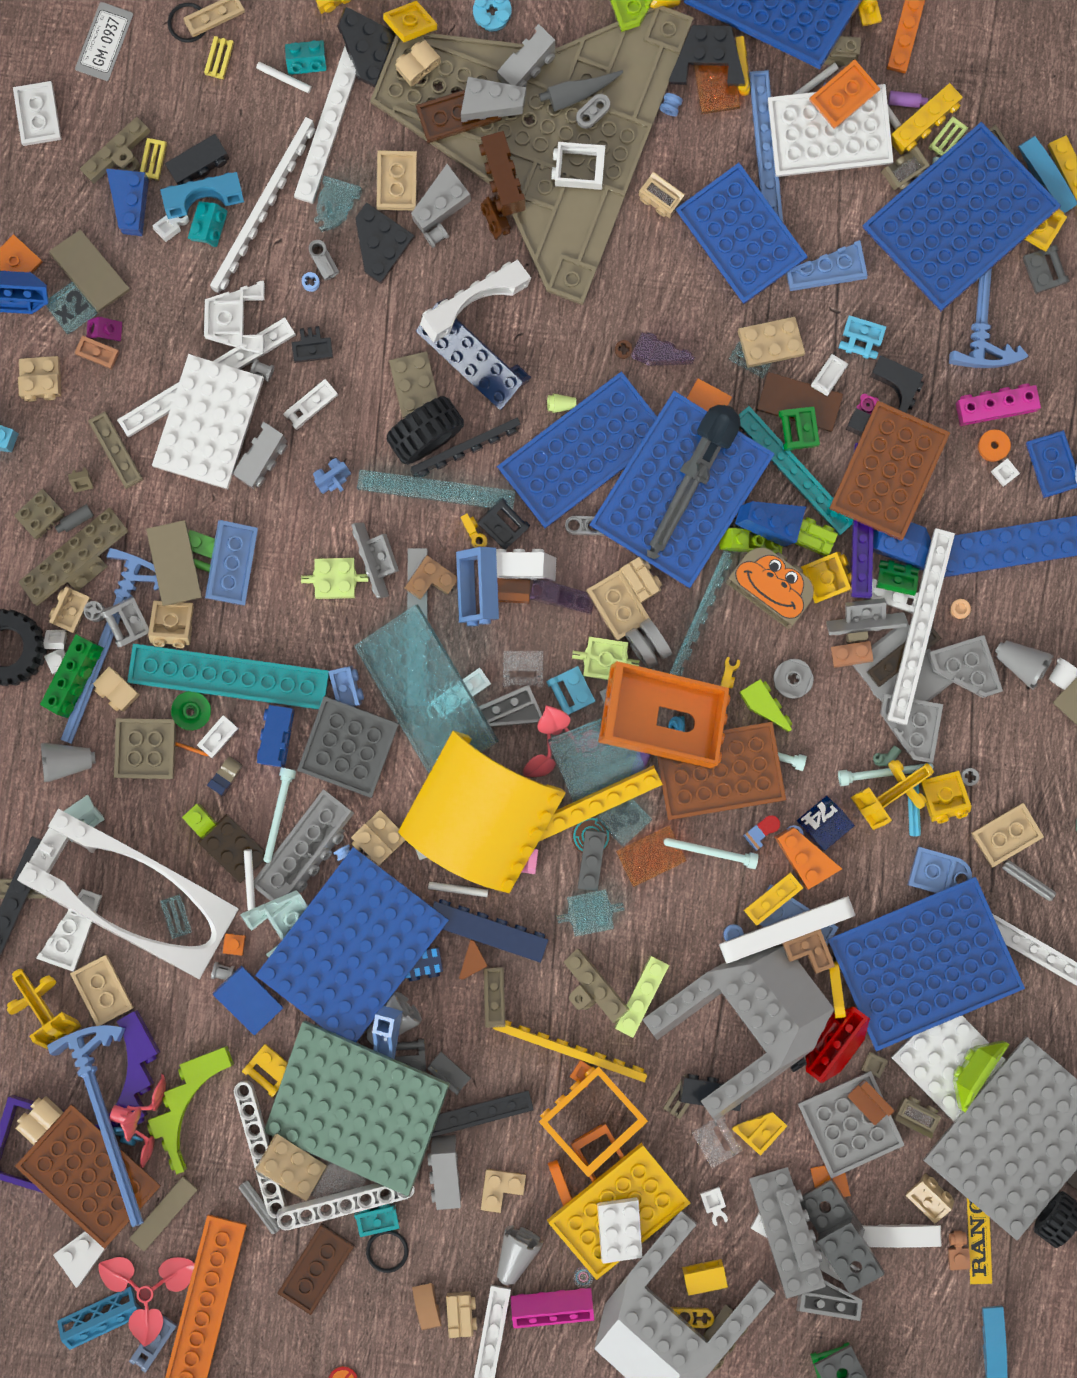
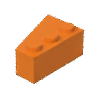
[774,827,842,890]

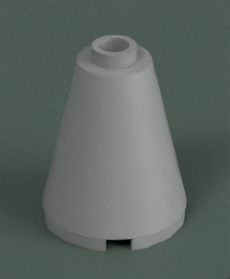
[995,640,1054,690]
[41,743,96,782]
[366,992,422,1045]
[497,1225,543,1285]

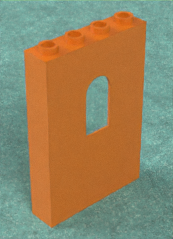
[598,661,730,768]

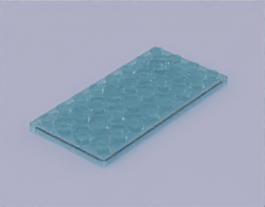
[354,604,499,774]

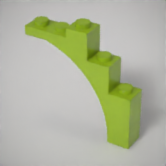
[147,1046,234,1175]

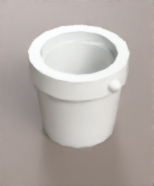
[1049,658,1077,690]

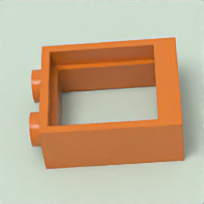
[571,1122,625,1182]

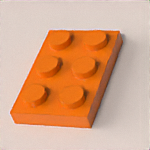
[809,60,880,129]

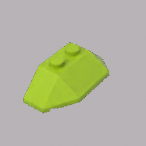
[953,1041,1010,1113]

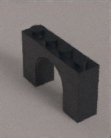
[845,355,924,436]

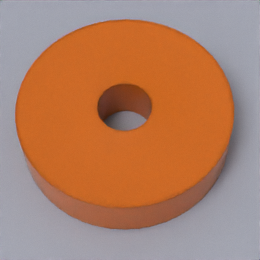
[978,429,1011,462]

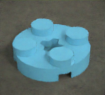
[473,0,512,31]

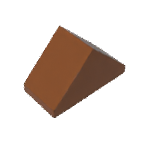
[459,939,488,980]

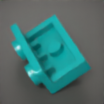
[285,40,327,75]
[188,201,228,247]
[354,1203,400,1237]

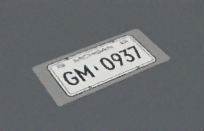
[75,2,133,81]

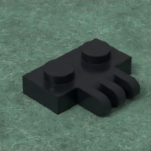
[291,326,333,363]

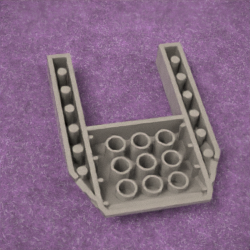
[642,946,834,1122]
[594,1210,776,1378]

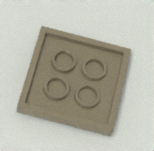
[114,718,176,779]

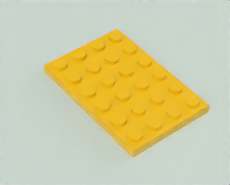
[547,1143,691,1280]

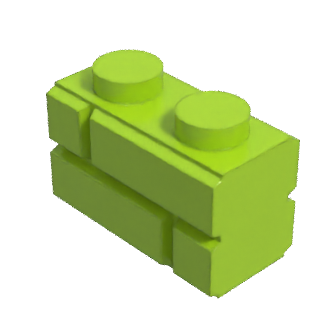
[794,517,838,557]

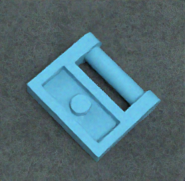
[546,666,595,715]

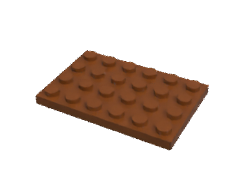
[829,400,950,541]
[657,722,786,820]
[15,1104,161,1249]

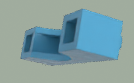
[160,172,244,219]

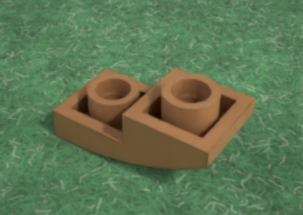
[412,1283,442,1330]

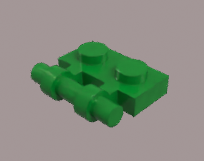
[876,560,919,596]

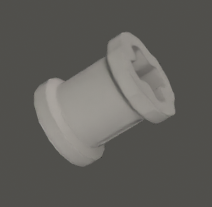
[423,223,449,248]
[250,359,275,382]
[211,961,235,980]

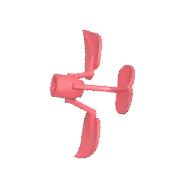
[523,706,604,777]
[110,1074,166,1168]
[99,1257,195,1347]

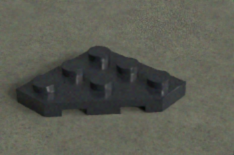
[337,7,396,87]
[355,202,414,284]

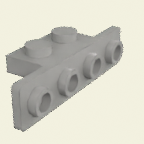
[351,523,399,598]
[826,598,908,635]

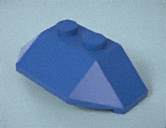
[0,271,49,314]
[873,522,931,570]

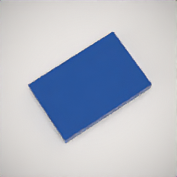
[1026,430,1077,498]
[212,966,283,1035]

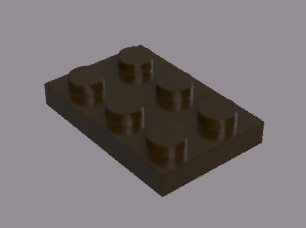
[198,814,265,883]

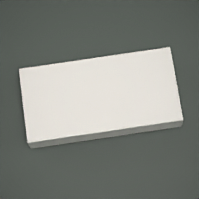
[811,354,848,396]

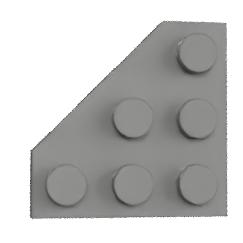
[927,635,1003,698]
[880,694,943,763]

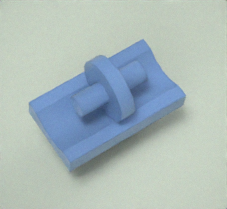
[313,458,351,494]

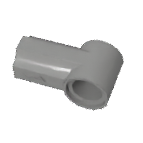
[309,240,339,281]

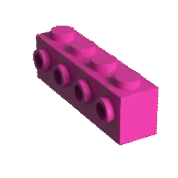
[955,383,1041,426]
[511,1288,594,1329]

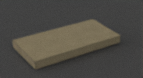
[49,230,130,313]
[146,520,202,606]

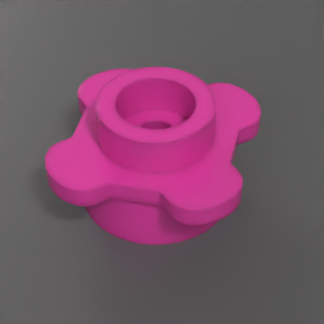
[856,394,879,415]

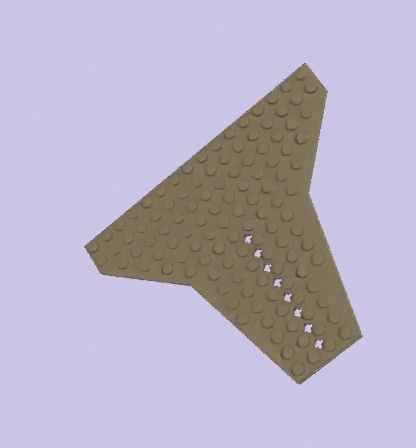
[370,6,694,305]

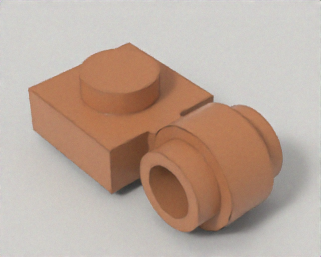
[948,1230,971,1270]

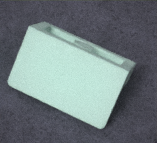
[63,795,105,842]

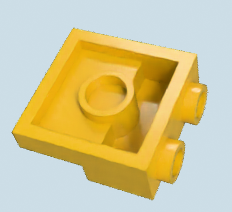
[1024,209,1067,252]
[801,552,851,603]
[920,771,971,824]

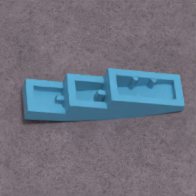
[1018,136,1077,213]
[982,1305,1008,1378]

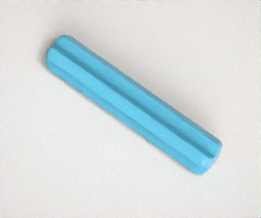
[908,784,921,836]

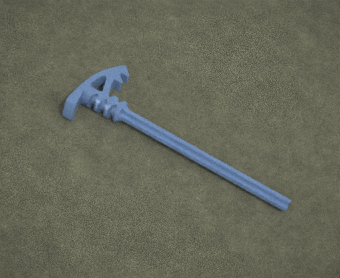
[949,268,1028,368]
[61,548,159,744]
[47,1025,144,1227]

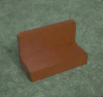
[497,578,530,604]
[847,1079,894,1125]

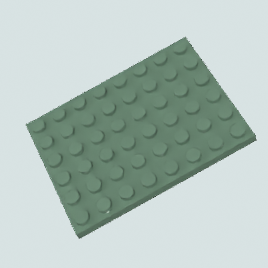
[265,1021,450,1197]

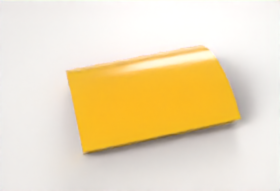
[398,731,566,893]

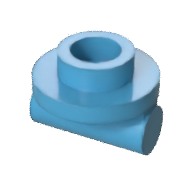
[668,716,685,732]

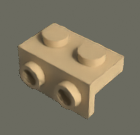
[49,587,91,634]

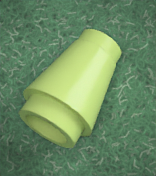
[547,393,576,413]

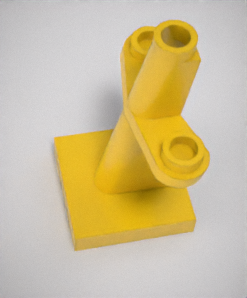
[851,760,934,830]
[7,969,81,1049]

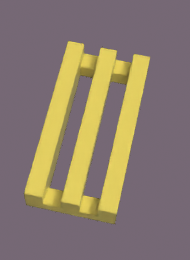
[204,36,234,80]
[140,138,167,181]

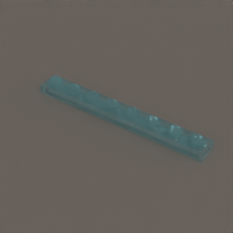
[357,470,516,510]
[669,551,732,676]

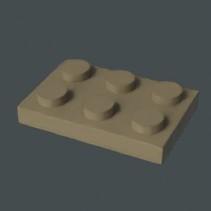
[389,351,438,418]

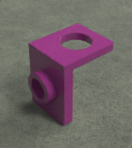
[86,317,122,342]

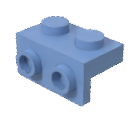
[328,665,364,706]

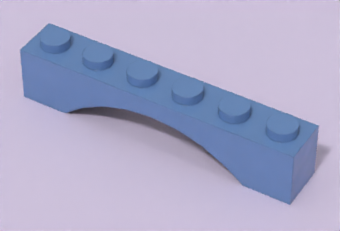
[372,1006,403,1059]

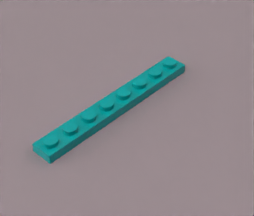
[739,406,853,536]

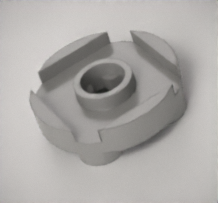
[773,659,814,699]

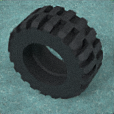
[387,396,464,465]
[0,609,47,686]

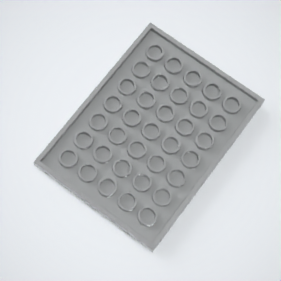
[922,1036,1077,1241]

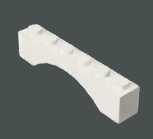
[420,259,531,343]

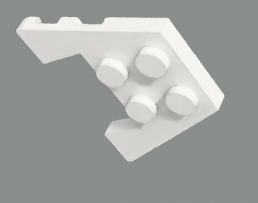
[204,281,265,354]

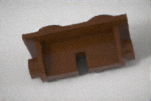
[481,196,511,240]

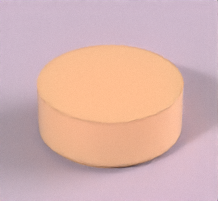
[950,599,971,619]

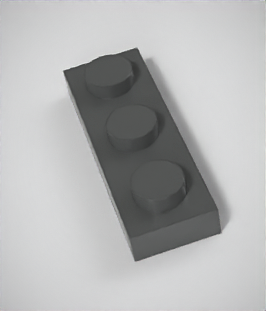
[577,829,606,891]

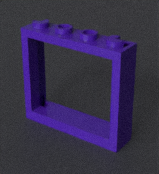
[0,1095,65,1193]

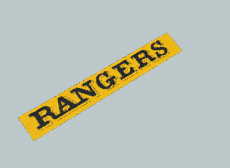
[967,1198,992,1284]

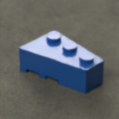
[106,169,149,236]
[735,501,806,547]
[257,705,295,768]

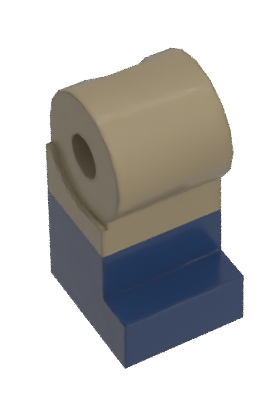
[207,756,243,796]

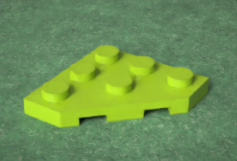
[610,0,653,32]

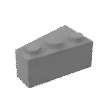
[497,24,555,87]
[461,77,526,122]
[411,164,471,233]
[233,421,288,490]
[474,685,542,728]
[427,1135,461,1210]
[796,1280,863,1321]

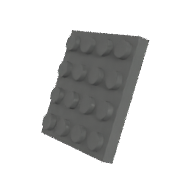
[297,696,399,798]

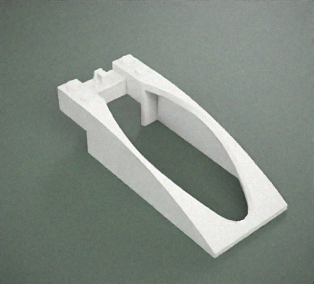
[17,809,239,980]

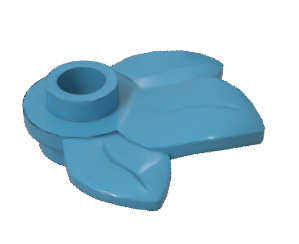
[113,1127,143,1146]

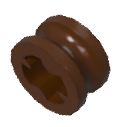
[615,340,633,359]

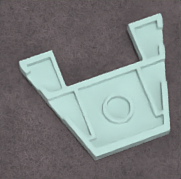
[240,891,308,958]

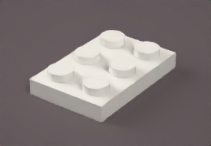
[13,81,62,146]
[597,1197,642,1263]

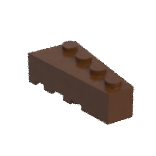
[479,131,526,217]

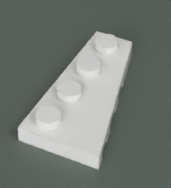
[36,889,102,972]

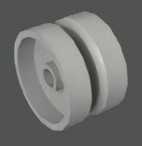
[625,618,672,669]

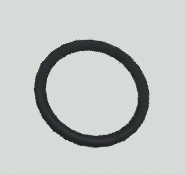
[168,2,206,43]
[366,1230,408,1273]

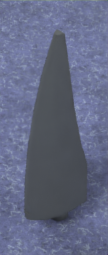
[539,70,623,112]

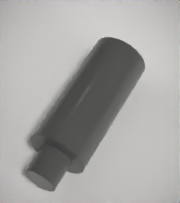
[55,504,94,533]

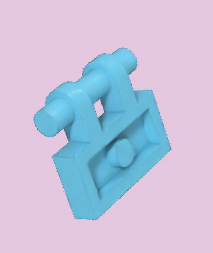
[839,315,886,359]

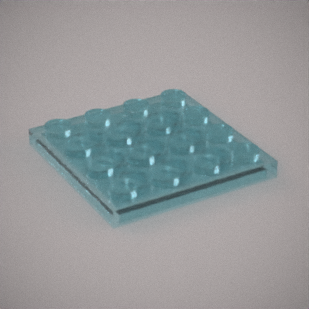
[548,718,646,802]

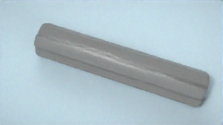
[1002,860,1056,901]
[239,1181,281,1234]

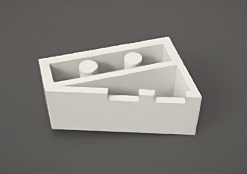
[496,549,556,581]
[53,1231,109,1288]

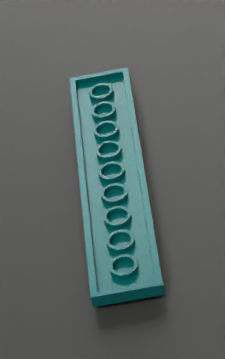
[127,644,329,710]

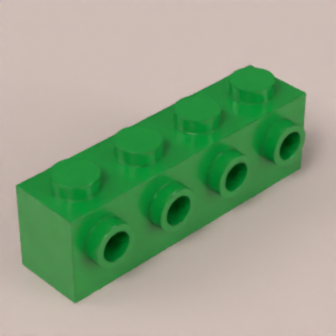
[40,634,104,718]

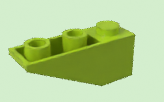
[719,528,782,554]
[739,679,793,732]

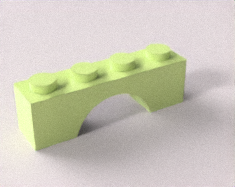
[615,955,669,1038]

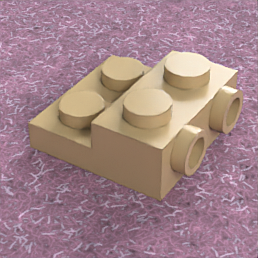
[18,356,62,402]
[148,601,194,648]
[351,810,406,866]

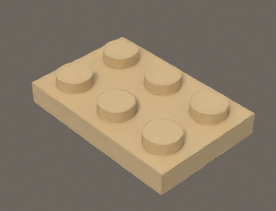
[377,151,417,211]
[738,317,805,368]
[586,570,651,641]
[971,803,1044,867]
[70,955,134,1026]
[255,1134,327,1201]

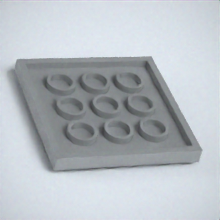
[797,1071,905,1179]

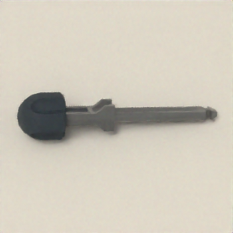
[647,405,741,559]

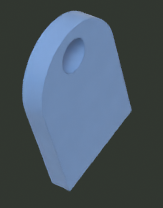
[907,847,972,893]

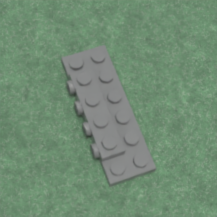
[254,789,354,901]
[749,1167,826,1299]

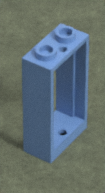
[456,547,499,626]

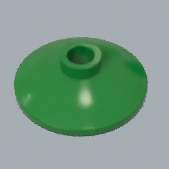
[171,691,211,731]

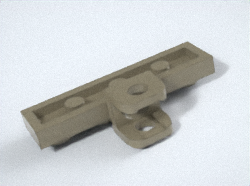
[80,117,151,184]
[563,949,630,1023]

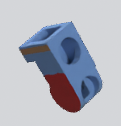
[743,815,780,851]

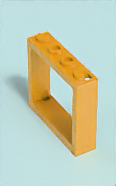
[539,1066,648,1177]

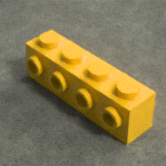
[891,83,963,155]

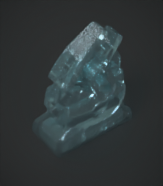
[314,176,363,232]

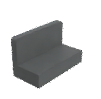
[427,1051,471,1095]

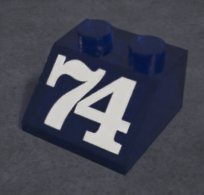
[796,795,855,851]

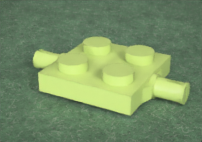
[301,558,369,599]
[572,637,640,680]

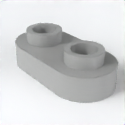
[576,94,610,129]

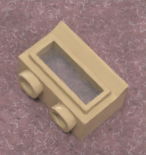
[639,172,685,218]

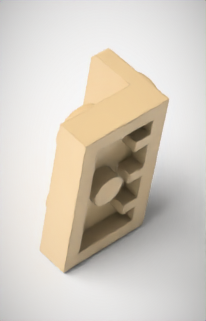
[906,1173,954,1224]

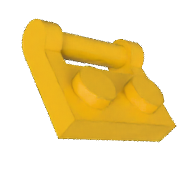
[242,1044,288,1097]

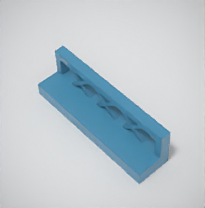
[57,1286,142,1350]

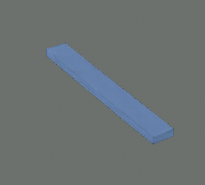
[749,70,783,222]

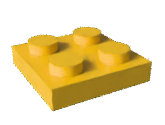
[383,0,437,43]

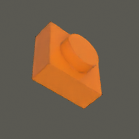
[223,933,246,956]
[570,1060,592,1088]

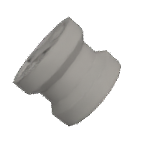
[84,601,105,622]

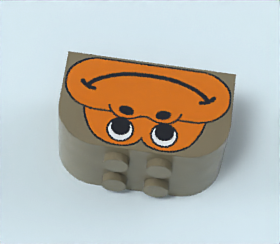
[726,548,814,630]

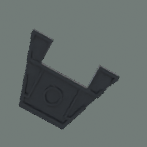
[669,25,745,87]

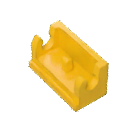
[682,1259,728,1296]

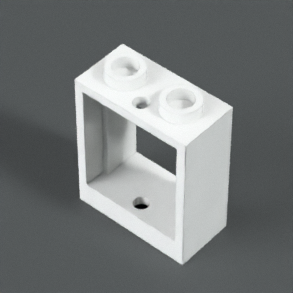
[551,142,605,190]

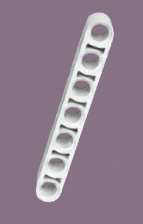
[719,896,855,963]
[234,1080,287,1218]
[276,1183,414,1230]

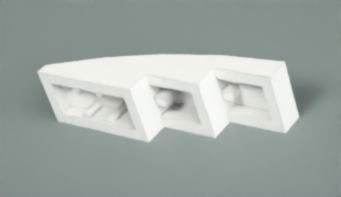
[862,1224,942,1248]

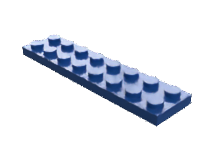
[944,516,1077,578]

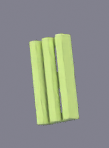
[928,116,968,156]

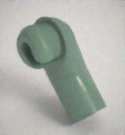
[873,746,902,766]

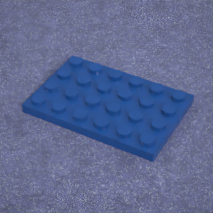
[675,163,808,305]

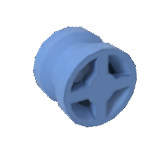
[659,93,683,116]

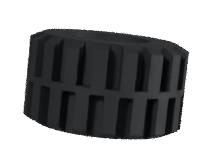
[1034,1191,1077,1248]

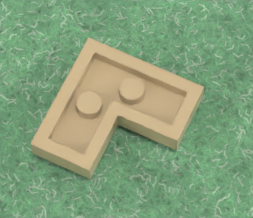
[481,1169,526,1213]

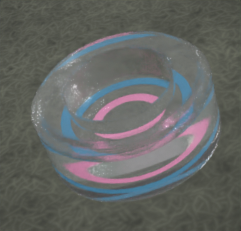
[573,1267,593,1288]

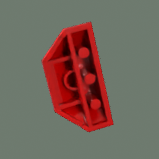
[806,1006,870,1083]

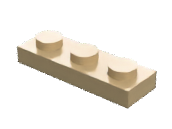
[183,0,244,37]

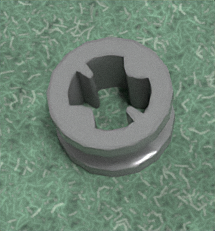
[960,768,979,786]

